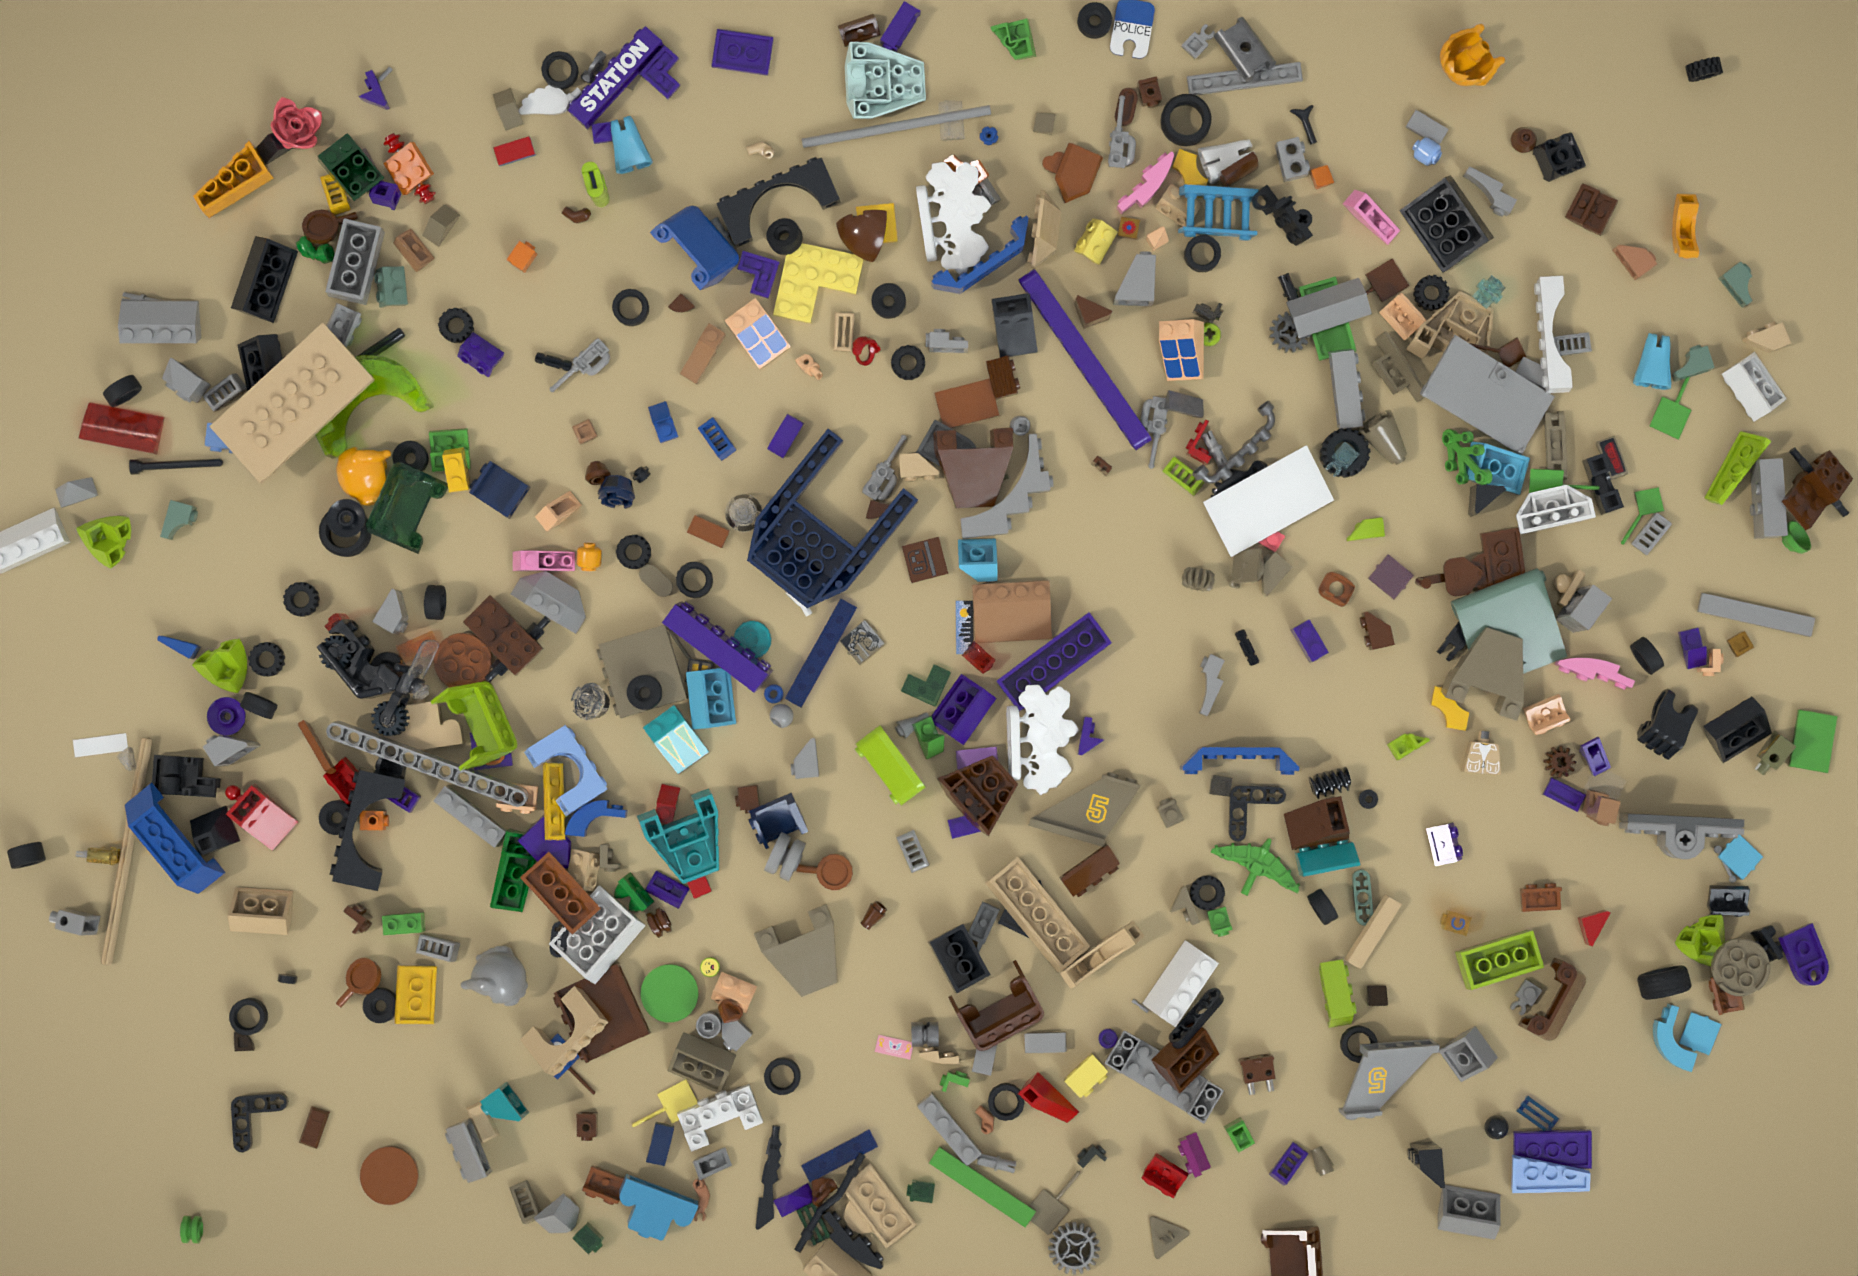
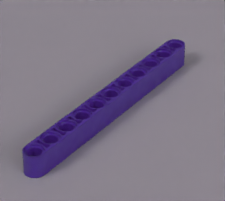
[1018,269,1152,451]

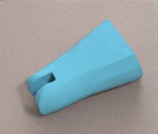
[611,115,653,174]
[1633,333,1671,390]

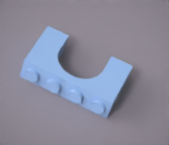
[524,725,607,816]

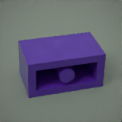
[1291,619,1329,663]

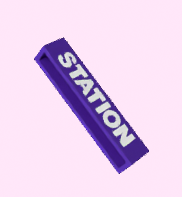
[568,26,664,130]

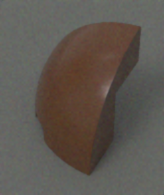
[836,210,887,262]

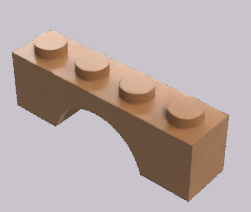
[1582,789,1620,826]

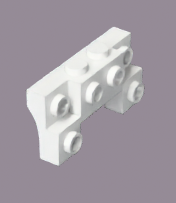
[677,1084,763,1152]

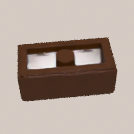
[838,14,881,47]

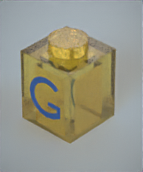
[1440,910,1472,936]

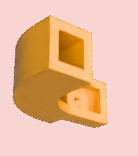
[1672,194,1699,259]

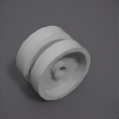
[764,832,806,882]

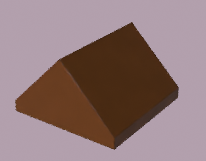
[1074,295,1112,329]

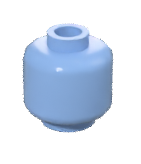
[1412,137,1442,166]

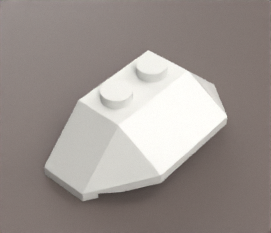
[1516,485,1596,534]

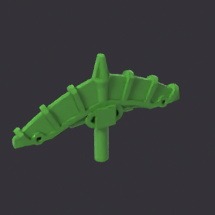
[1211,838,1300,896]

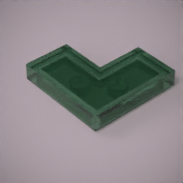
[901,665,951,707]

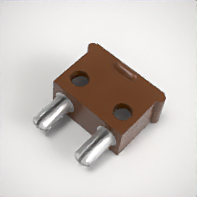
[1238,1054,1276,1095]

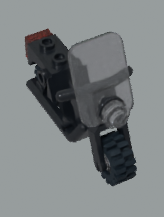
[317,613,439,736]

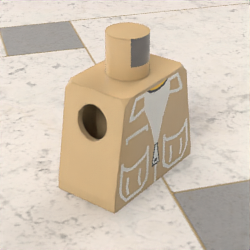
[1461,731,1501,775]

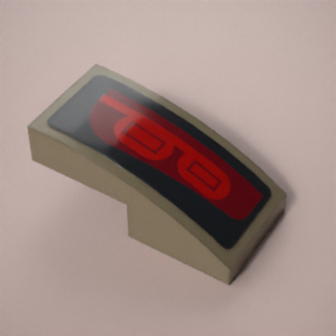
[1596,436,1628,480]

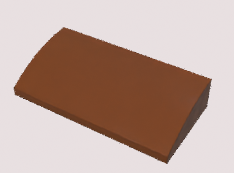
[520,852,601,935]

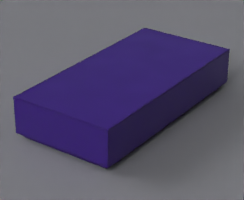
[1542,777,1586,812]

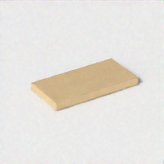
[839,1163,917,1249]

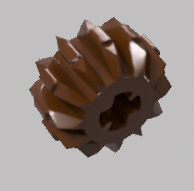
[1543,746,1577,778]

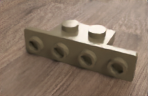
[1372,331,1425,402]

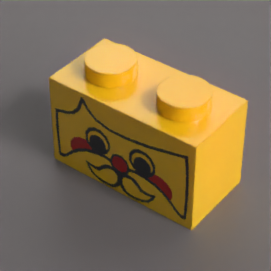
[442,447,471,492]

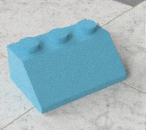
[686,668,736,729]

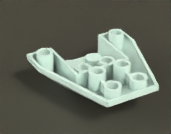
[845,42,926,119]

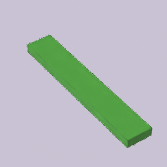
[929,1146,1036,1228]

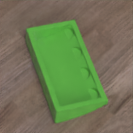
[1299,276,1357,361]

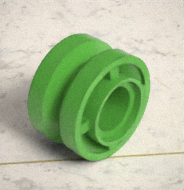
[180,1216,203,1244]

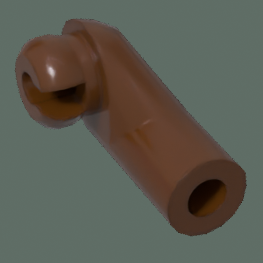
[561,206,591,223]

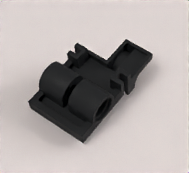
[1252,185,1313,246]
[152,755,221,798]

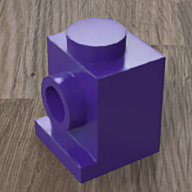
[369,181,401,210]

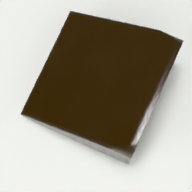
[1367,986,1388,1006]

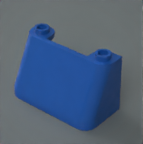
[650,205,739,290]

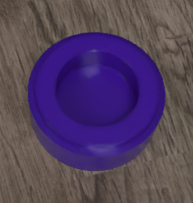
[1098,1029,1118,1049]

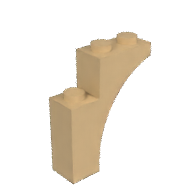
[1060,921,1144,989]

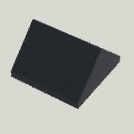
[1468,484,1506,517]

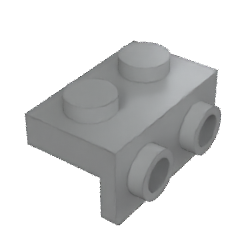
[327,303,362,348]

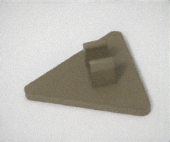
[1150,1216,1189,1259]

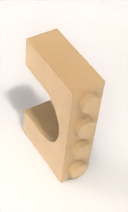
[520,986,608,1076]

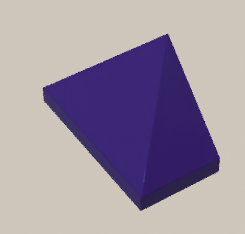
[773,1183,813,1217]

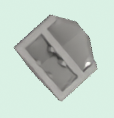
[534,1193,579,1233]

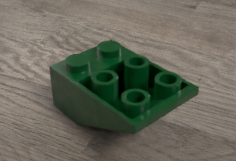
[317,133,384,202]

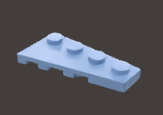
[1511,1155,1590,1193]

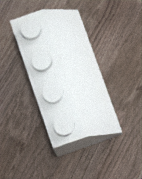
[0,508,71,574]
[1142,940,1219,1027]

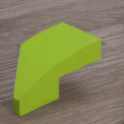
[1346,517,1385,541]
[1387,733,1430,760]

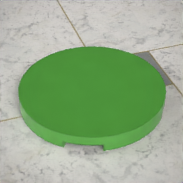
[641,964,699,1022]

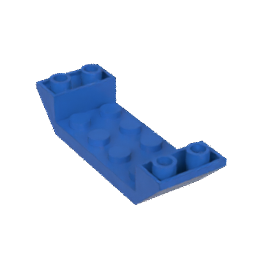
[932,215,1029,294]
[1180,747,1299,775]
[125,783,226,894]

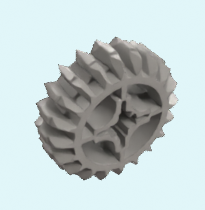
[1048,1222,1100,1275]

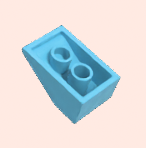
[1466,442,1530,495]

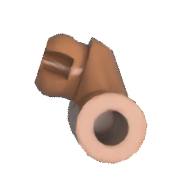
[975,1105,994,1134]

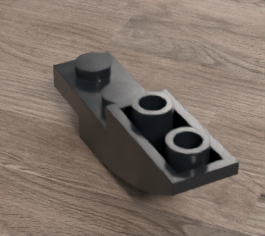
[823,1208,884,1269]

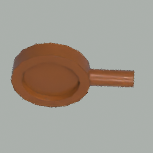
[796,854,853,890]
[336,958,381,1008]

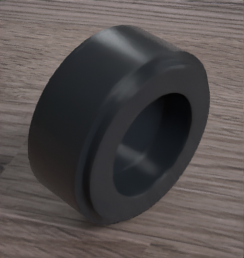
[277,974,298,984]

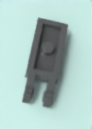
[968,901,1000,952]

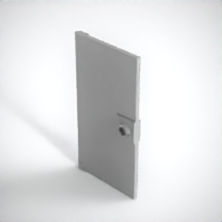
[1420,335,1555,455]

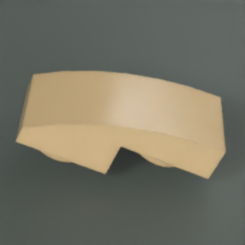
[919,1047,959,1064]

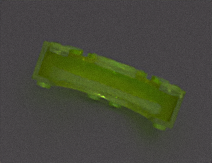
[316,355,434,459]

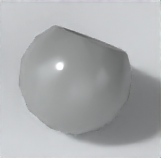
[769,704,793,728]

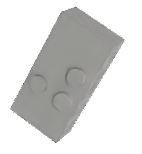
[325,219,385,305]
[1750,458,1788,539]
[1556,584,1612,633]

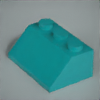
[1295,840,1361,877]
[480,1082,529,1122]

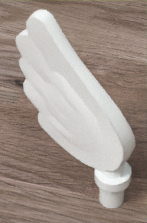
[519,85,582,115]

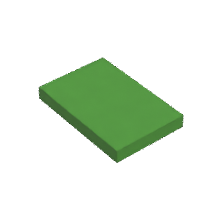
[1788,710,1838,773]

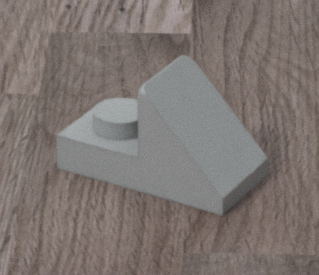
[693,1147,732,1180]

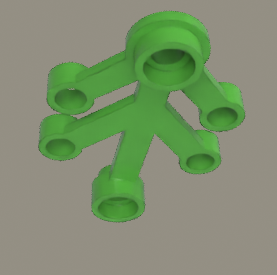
[1442,429,1492,485]

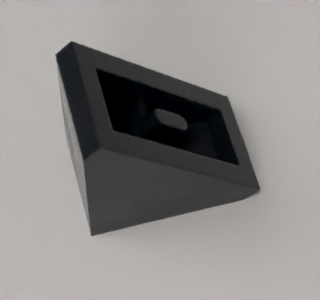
[256,133,293,165]

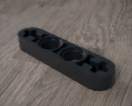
[1169,988,1224,1049]

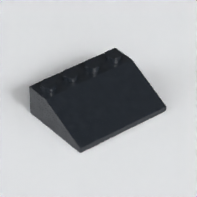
[1399,175,1494,273]

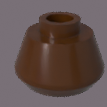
[1511,127,1537,153]
[585,461,611,485]

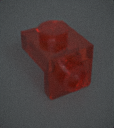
[962,641,996,674]

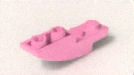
[1117,152,1174,214]
[1554,658,1635,690]

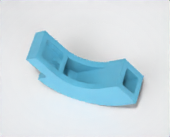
[1653,1003,1697,1072]

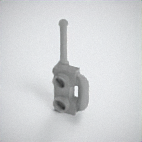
[1108,95,1136,168]
[549,338,610,392]
[1140,396,1168,469]
[862,435,907,501]

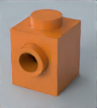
[506,241,538,273]
[360,811,389,830]

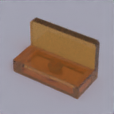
[396,631,439,664]

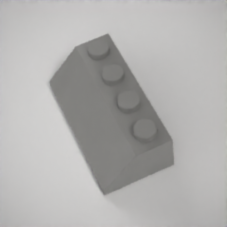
[118,300,201,343]

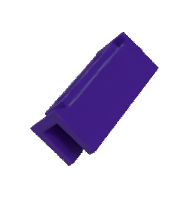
[880,1,921,52]

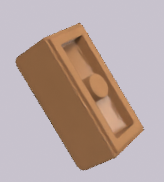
[393,229,434,272]

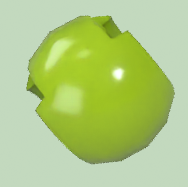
[1204,322,1221,346]

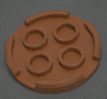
[434,633,492,687]
[360,1146,419,1205]

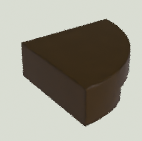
[234,1032,255,1052]

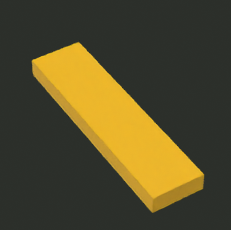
[543,763,565,840]

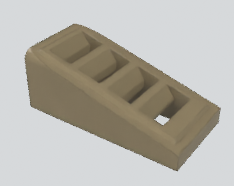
[509,1180,541,1224]

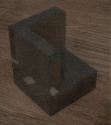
[1209,775,1232,797]

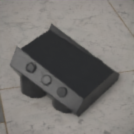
[1533,132,1586,182]

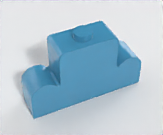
[619,1174,699,1241]

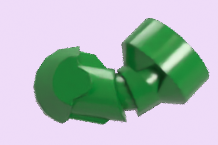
[296,236,335,264]

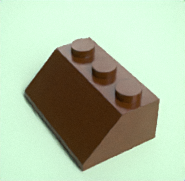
[1059,844,1120,897]
[1151,1023,1219,1093]

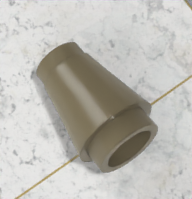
[1311,1146,1334,1176]

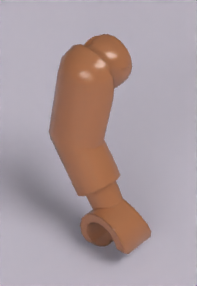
[693,1178,710,1221]

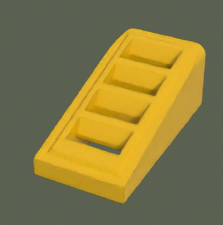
[320,174,351,215]

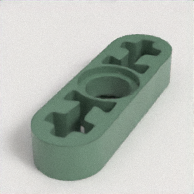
[1352,869,1373,926]

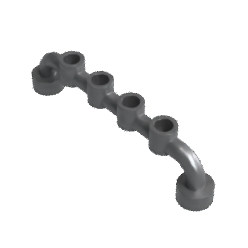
[1192,400,1275,484]

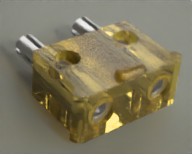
[76,847,121,865]

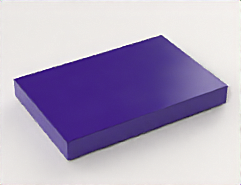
[711,29,774,76]

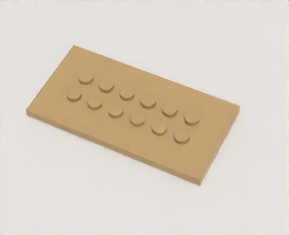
[209,323,375,484]

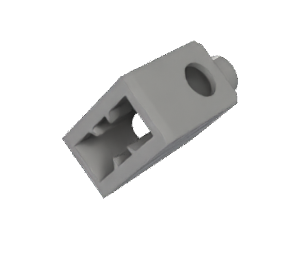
[49,909,101,935]

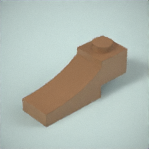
[680,323,726,385]

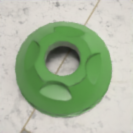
[1782,520,1811,554]

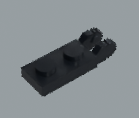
[1436,621,1466,662]

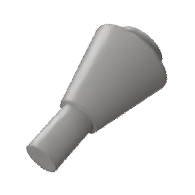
[895,712,929,739]

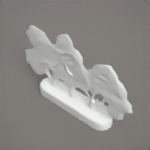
[916,162,992,275]
[1006,685,1079,795]

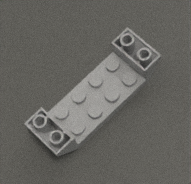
[1104,1030,1224,1123]

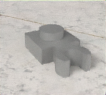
[1181,24,1215,59]
[1510,979,1542,1016]

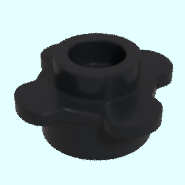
[632,466,651,483]

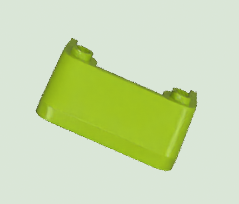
[430,681,517,770]
[855,725,926,806]

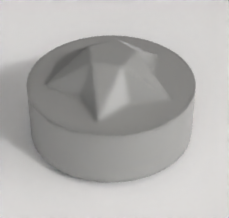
[1010,416,1030,436]

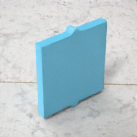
[1717,835,1763,880]
[1679,1012,1721,1055]

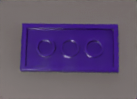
[1513,1129,1592,1169]

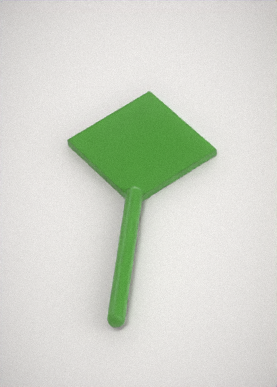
[1621,487,1664,545]

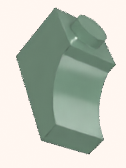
[1718,261,1753,308]
[1672,345,1715,382]
[160,500,198,540]

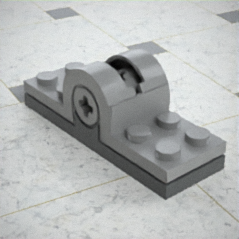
[1619,813,1745,859]

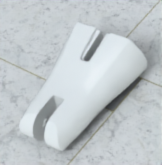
[1198,139,1255,184]

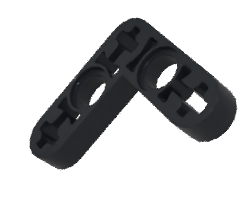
[1228,786,1286,842]
[231,1093,289,1153]

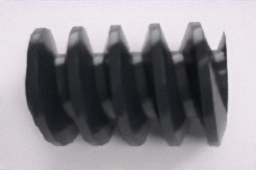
[1309,767,1351,799]

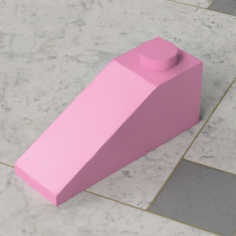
[1343,190,1400,245]

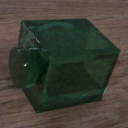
[572,1222,604,1255]

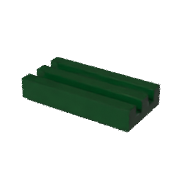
[796,1203,830,1246]

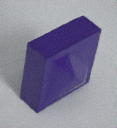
[591,122,613,144]

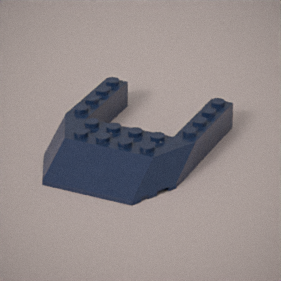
[747,429,918,608]

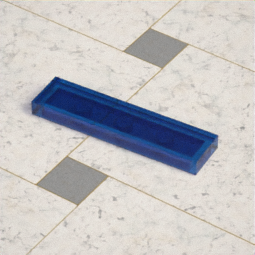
[801,1129,878,1182]

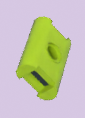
[581,162,610,207]

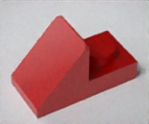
[656,784,680,824]

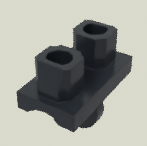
[1751,925,1784,962]

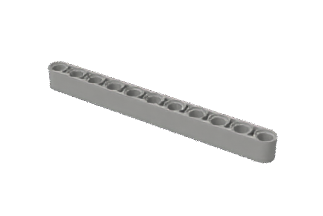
[326,721,529,807]

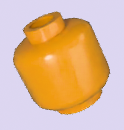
[576,542,602,571]

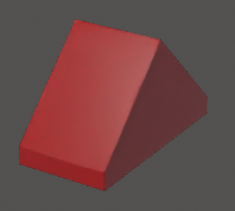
[1578,910,1611,947]

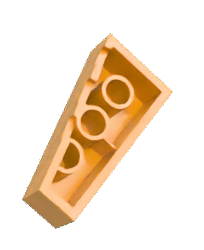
[193,141,274,218]

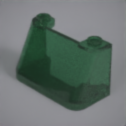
[366,462,448,554]

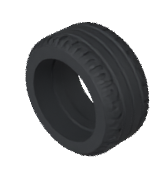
[1160,94,1212,146]
[319,512,372,557]
[1637,965,1692,1000]

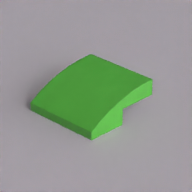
[429,428,471,472]

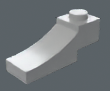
[1463,167,1517,217]
[1199,654,1225,716]

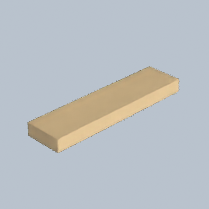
[1345,894,1402,969]

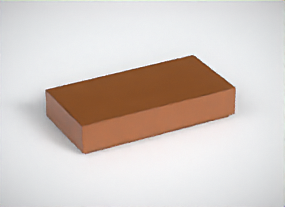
[687,515,730,548]

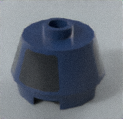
[597,475,635,509]

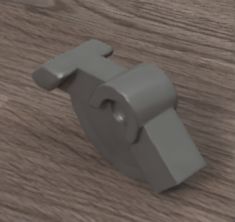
[581,50,607,84]

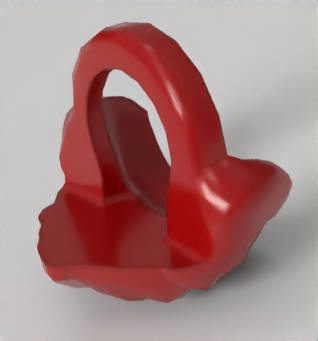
[852,336,881,366]

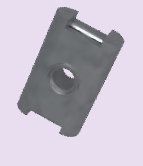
[1214,17,1276,82]

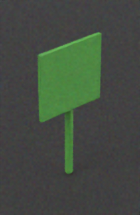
[1649,377,1691,440]
[1529,469,1600,493]

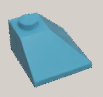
[958,539,997,582]

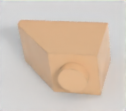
[535,491,582,531]

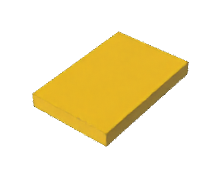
[394,965,437,1024]

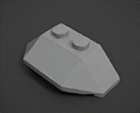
[511,571,586,634]

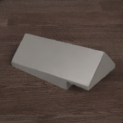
[1286,278,1372,338]

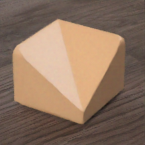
[1146,226,1169,251]

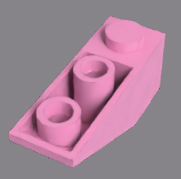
[513,551,575,571]

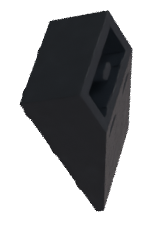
[991,293,1038,358]

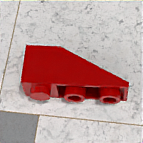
[1018,1072,1079,1123]

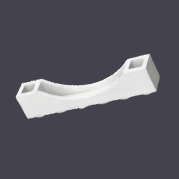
[1534,276,1573,393]

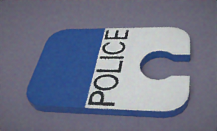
[1110,0,1155,59]

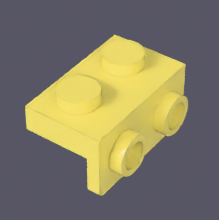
[1074,218,1118,265]

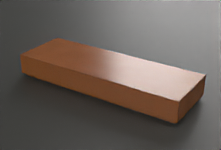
[298,720,337,774]

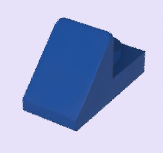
[648,401,679,443]

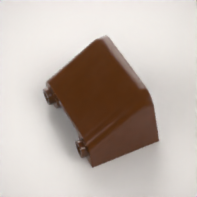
[1518,958,1586,1041]
[1261,1226,1323,1276]

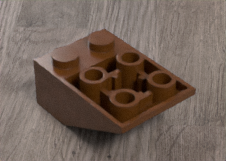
[1284,796,1350,850]

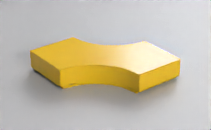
[1172,149,1208,198]
[1431,686,1469,731]

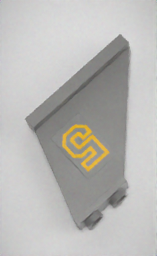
[1339,1039,1440,1120]

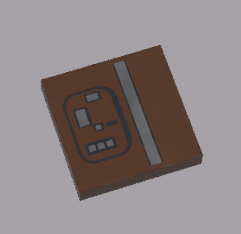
[902,537,948,584]

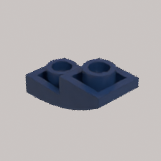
[646,1122,674,1166]

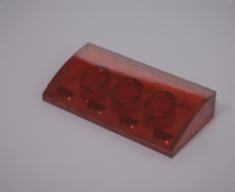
[78,402,165,455]

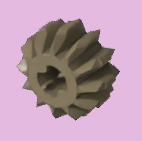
[1182,567,1215,591]

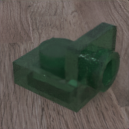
[906,1180,935,1203]

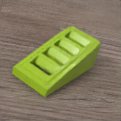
[1162,457,1205,496]

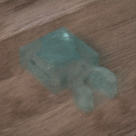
[1325,442,1359,477]

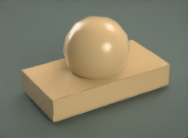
[1553,570,1585,607]

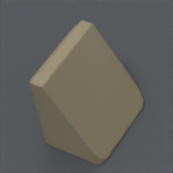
[1033,113,1056,135]

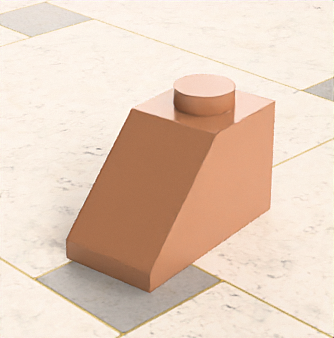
[1612,245,1657,280]

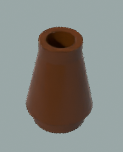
[860,901,887,930]

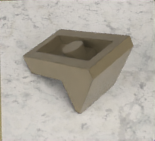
[1170,886,1200,925]

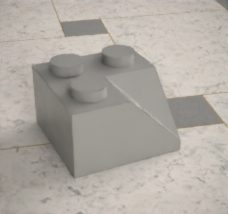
[162,358,211,403]

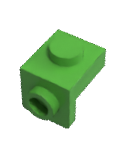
[940,1070,970,1092]

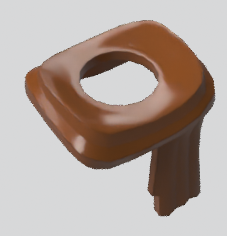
[1319,572,1355,607]

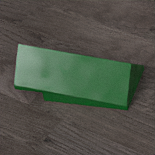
[490,828,537,912]

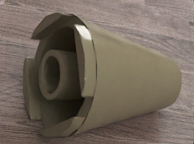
[1358,410,1407,465]

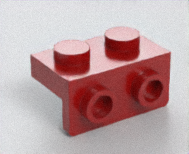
[323,757,359,804]
[1141,1153,1189,1199]

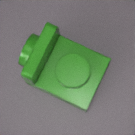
[1206,906,1233,937]

